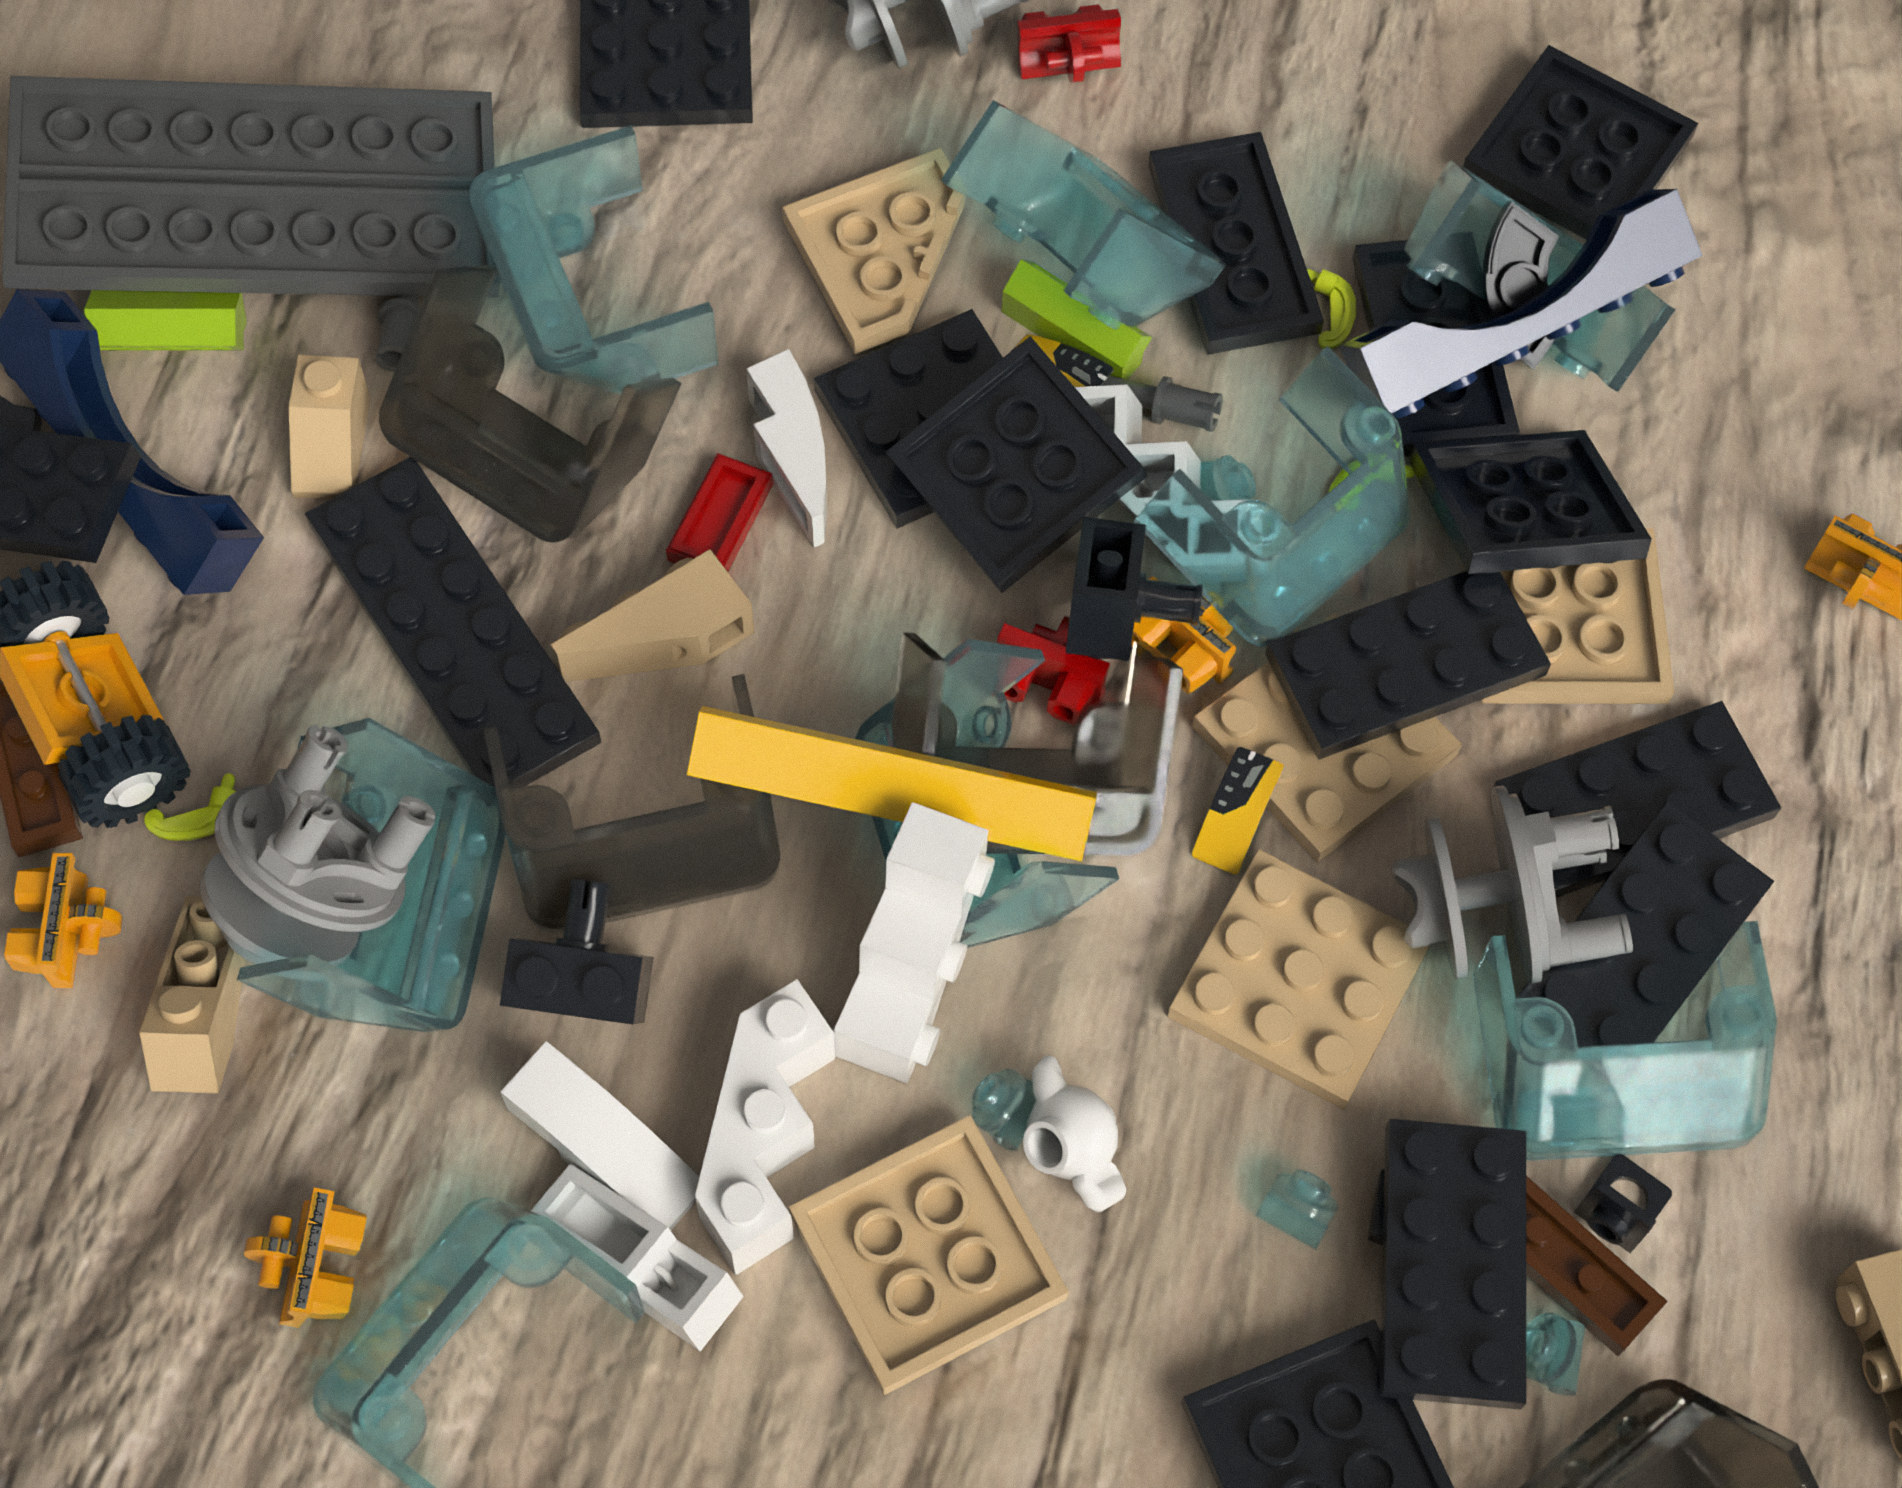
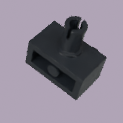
[1066,517,1203,661]
[500,879,654,1025]

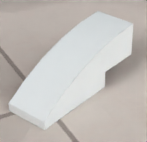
[746,349,827,548]
[501,1041,699,1231]
[526,1163,744,1351]

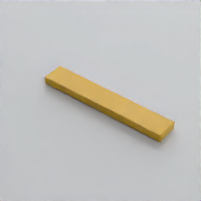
[687,706,1097,862]

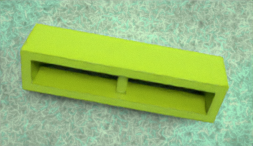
[1001,259,1152,380]
[84,290,247,351]

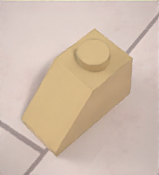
[289,355,371,499]

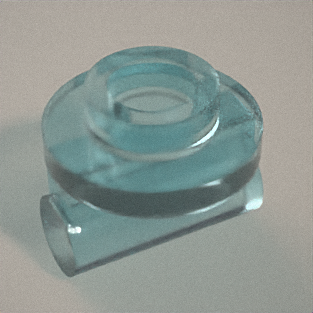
[1200,455,1256,503]
[972,1068,1036,1151]
[1256,1169,1338,1250]
[1526,1313,1585,1396]

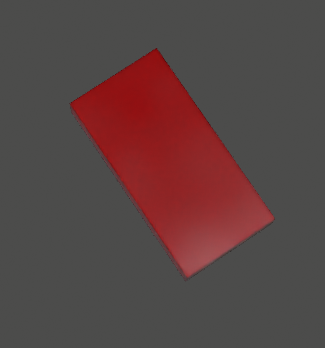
[666,453,773,572]

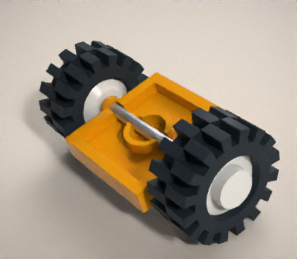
[0,561,191,828]

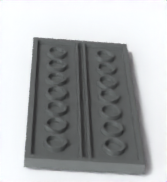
[2,76,500,298]

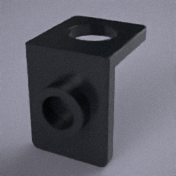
[1574,1153,1672,1254]

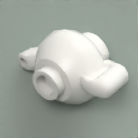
[1023,1055,1127,1212]

